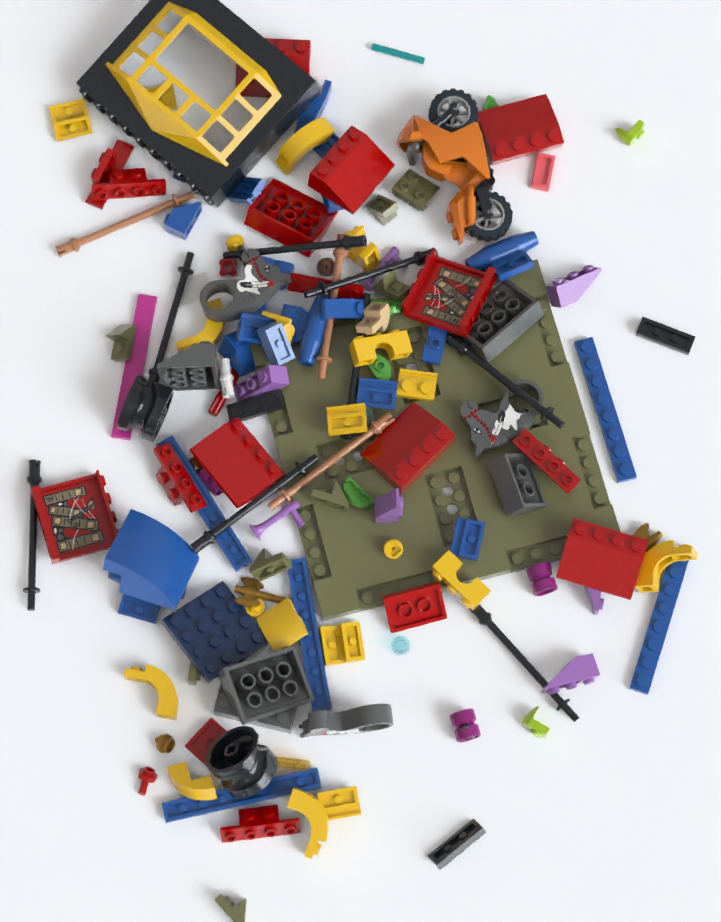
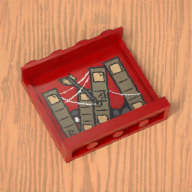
[401,248,496,338]
[31,470,120,565]

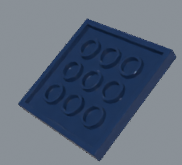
[161,581,269,683]

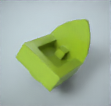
[614,119,645,146]
[521,706,550,738]

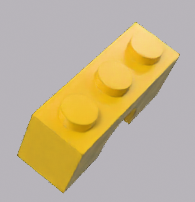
[349,329,413,367]
[431,550,491,611]

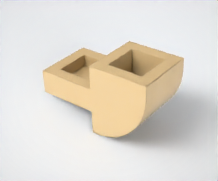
[356,302,390,335]

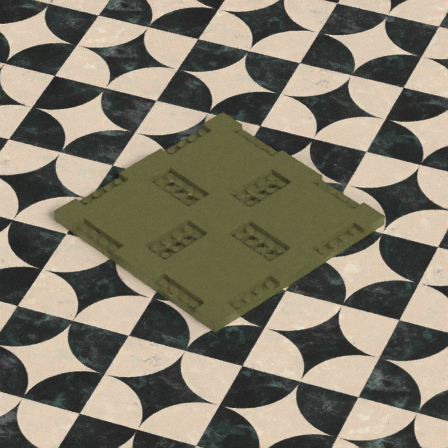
[250,259,621,621]

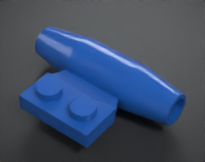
[465,231,539,282]
[281,293,330,367]
[108,572,187,624]

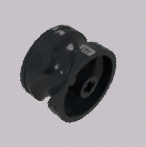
[117,375,175,442]
[206,726,278,798]

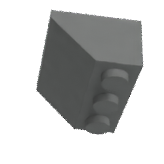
[488,453,547,516]

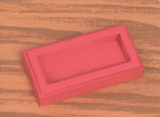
[530,153,556,192]

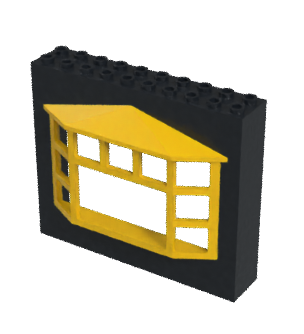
[76,0,321,208]

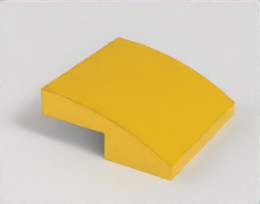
[49,98,93,142]
[256,598,308,652]
[318,622,365,666]

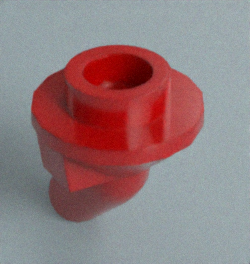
[138,766,158,796]

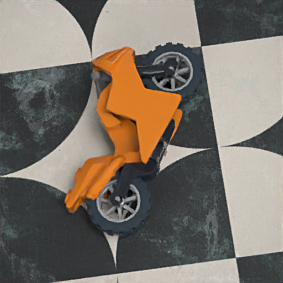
[396,88,513,246]

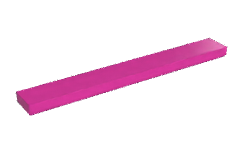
[111,294,157,441]

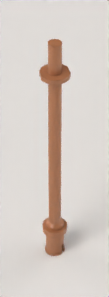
[55,191,195,258]
[315,234,348,380]
[268,411,395,511]

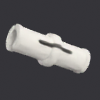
[218,358,235,398]

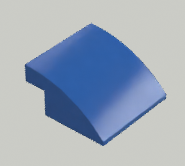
[103,509,200,611]

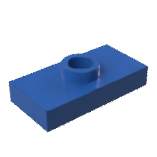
[421,326,448,366]

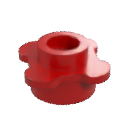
[219,258,237,277]

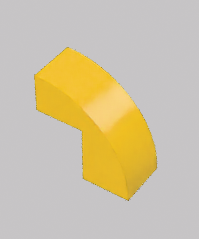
[167,762,217,801]

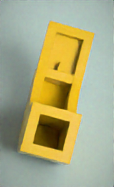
[275,117,335,175]
[176,298,225,353]
[635,540,698,593]
[124,664,179,721]
[287,787,330,859]

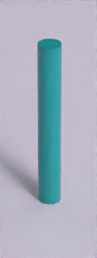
[371,43,425,65]

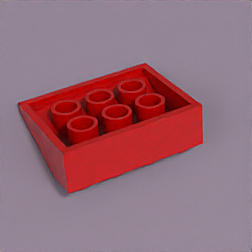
[235,38,311,98]
[478,93,564,166]
[307,125,395,215]
[244,178,338,258]
[360,402,455,494]
[189,417,286,508]
[555,518,649,600]

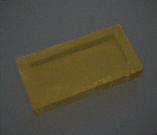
[276,756,311,771]

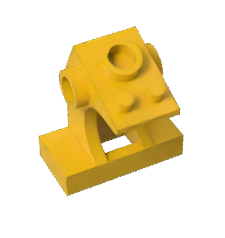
[343,225,381,272]

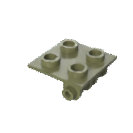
[391,169,440,211]

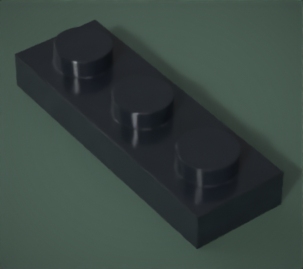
[635,317,696,355]
[226,389,285,422]
[427,818,487,870]

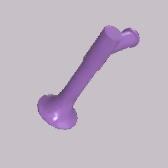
[358,246,408,292]
[249,499,306,541]

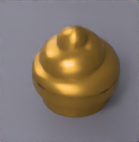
[155,734,175,754]

